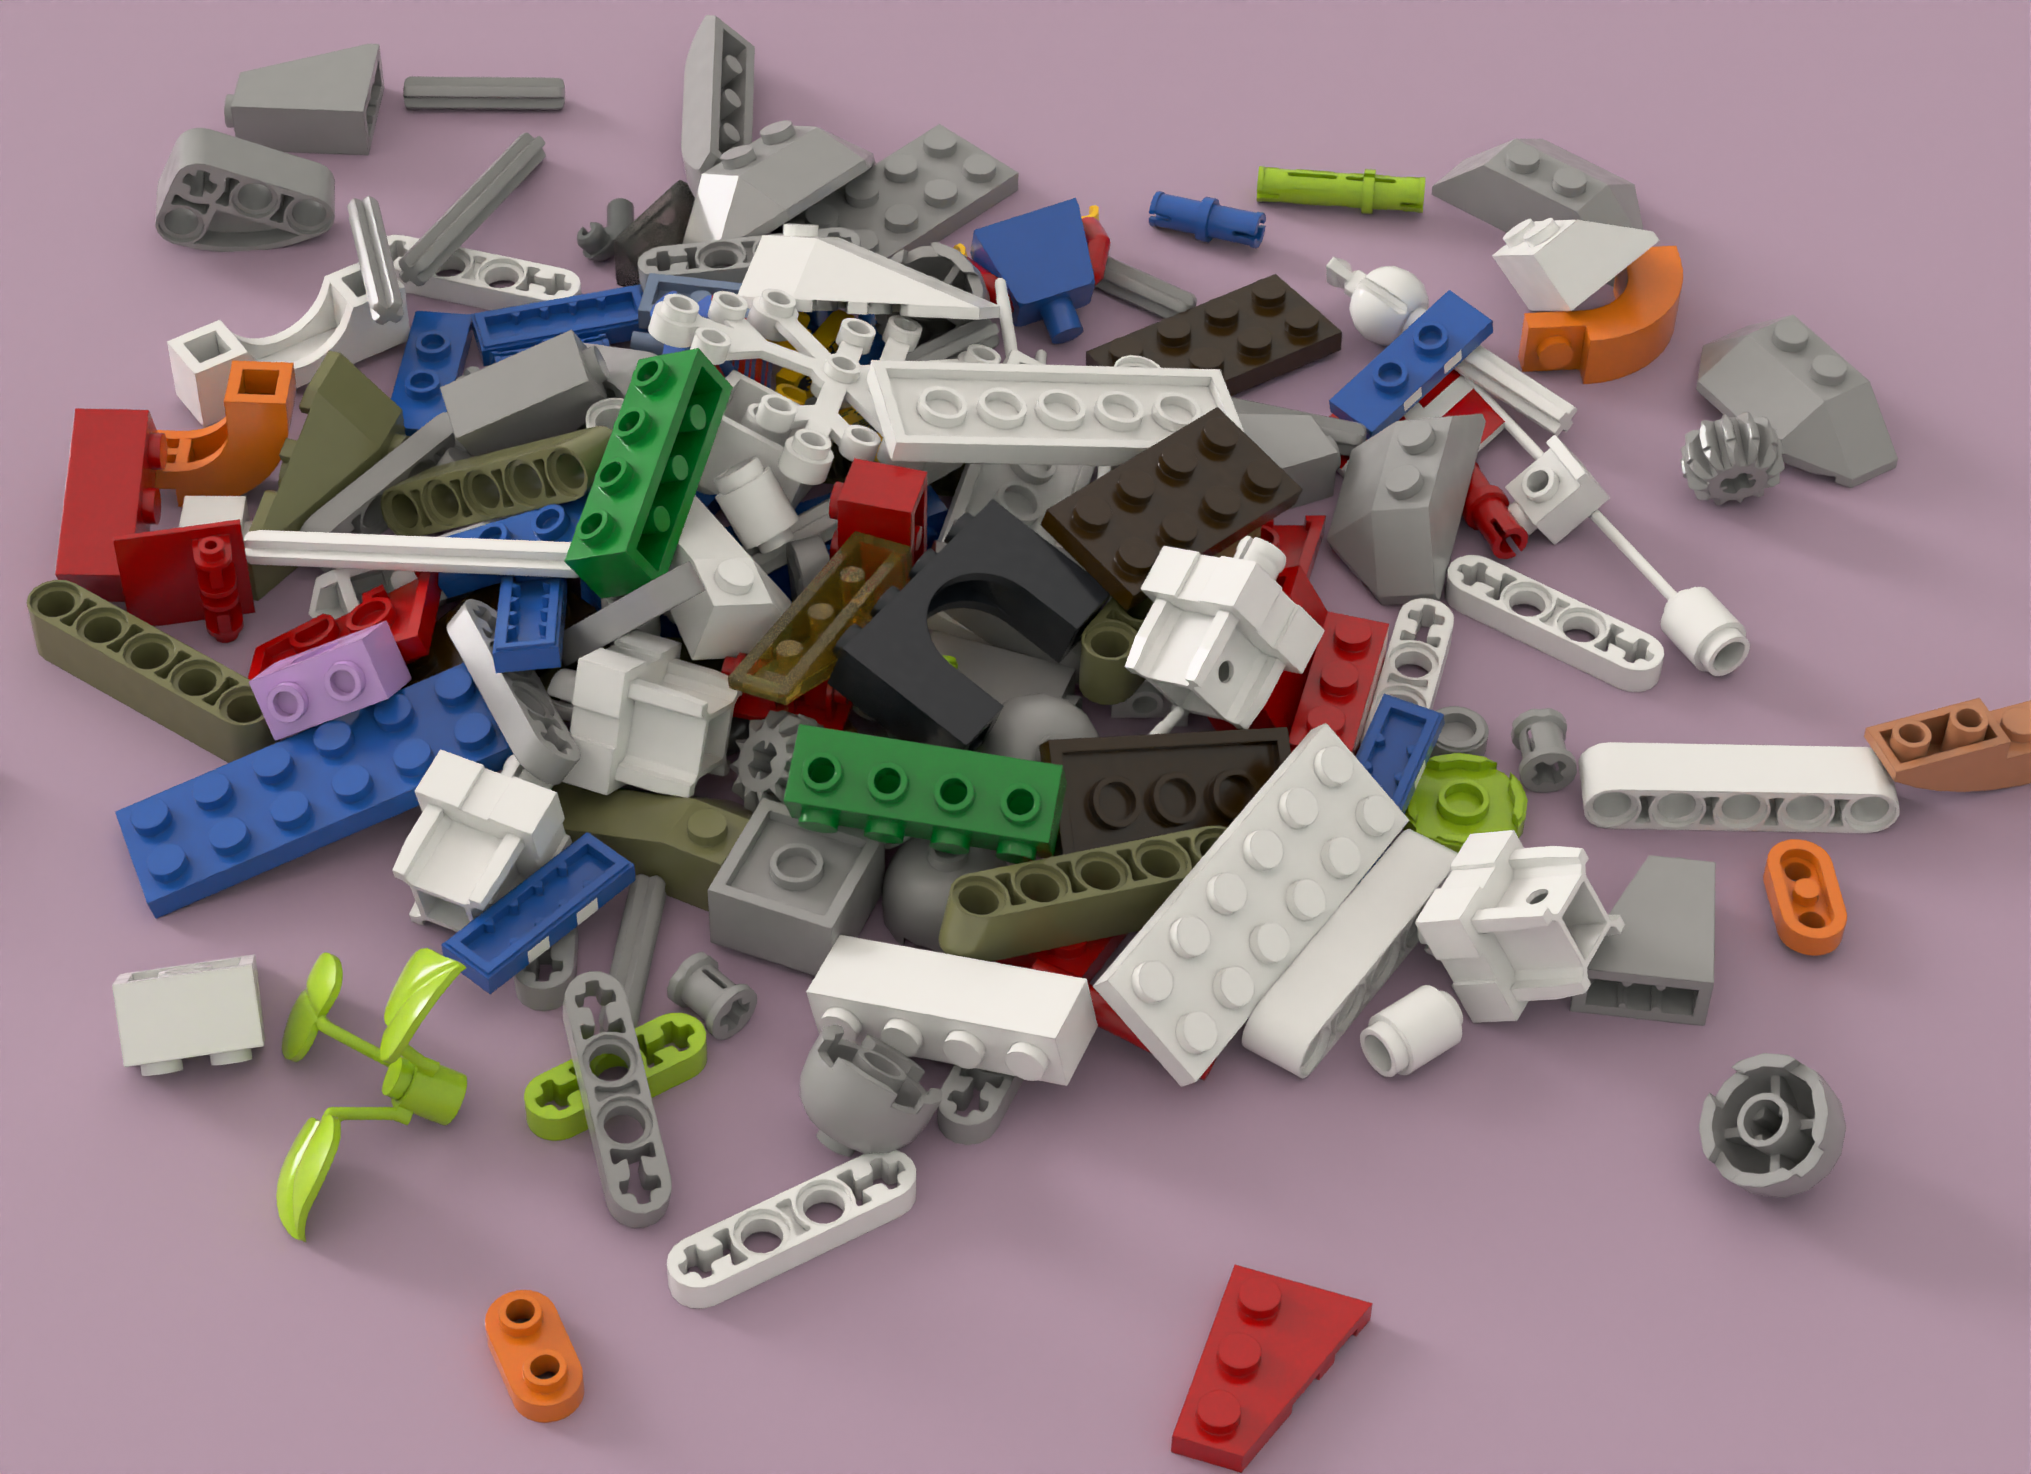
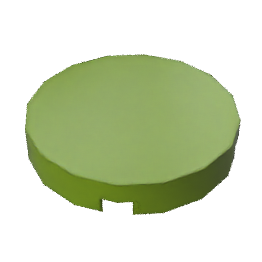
[1403,753,1528,853]

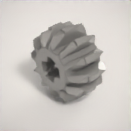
[1680,412,1785,505]
[728,710,824,813]

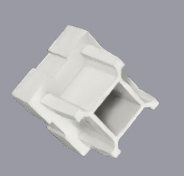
[1125,536,1325,730]
[547,630,744,798]
[392,749,572,932]
[1415,830,1625,1023]

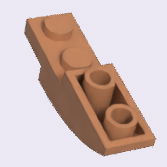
[1864,697,2031,792]

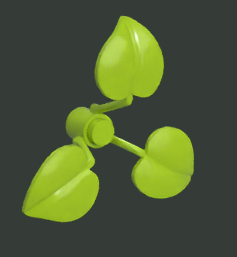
[276,948,467,1242]

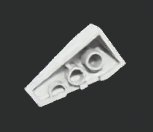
[737,224,1000,320]
[668,495,811,660]

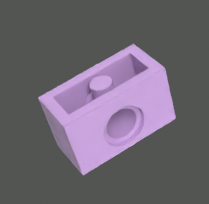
[249,621,412,741]

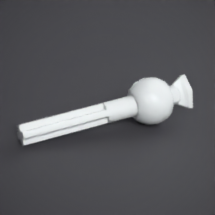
[1326,257,1577,437]

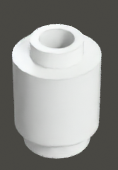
[713,456,799,554]
[1360,985,1463,1077]

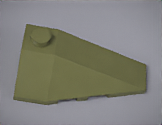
[247,350,410,601]
[551,782,753,912]

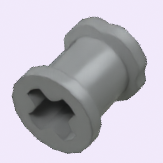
[1511,708,1577,793]
[667,952,757,1040]

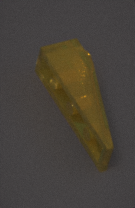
[728,531,912,705]

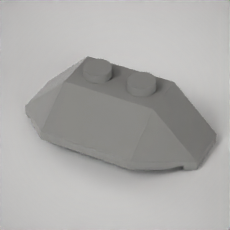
[683,120,876,244]
[1431,139,1643,287]
[1696,315,1898,488]
[1327,414,1486,605]

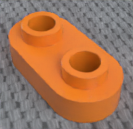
[1763,839,1847,956]
[485,1290,584,1423]

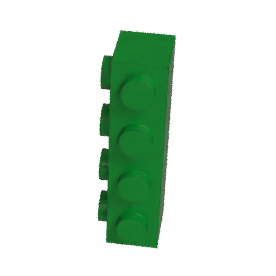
[564,348,733,599]
[783,724,1067,864]

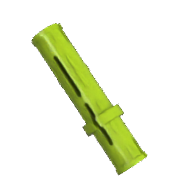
[1256,166,1426,214]

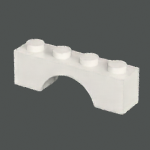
[167,262,410,427]

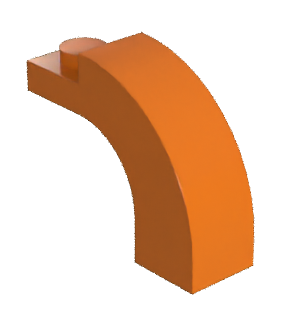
[1518,245,1683,385]
[154,361,296,507]

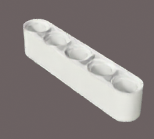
[1578,742,1900,833]
[1242,829,1458,1079]

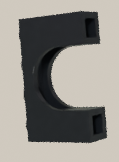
[827,499,1111,752]

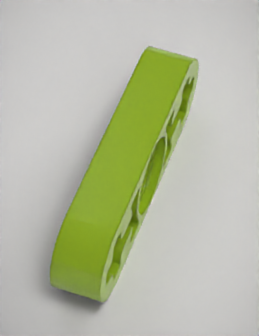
[524,1013,707,1141]

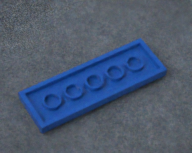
[115,663,513,919]

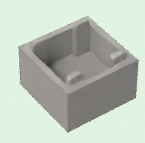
[708,798,885,976]

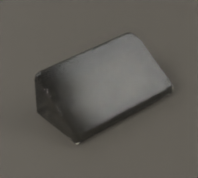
[613,180,695,287]

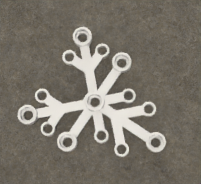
[648,288,1001,485]

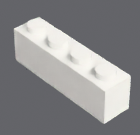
[806,935,1098,1086]

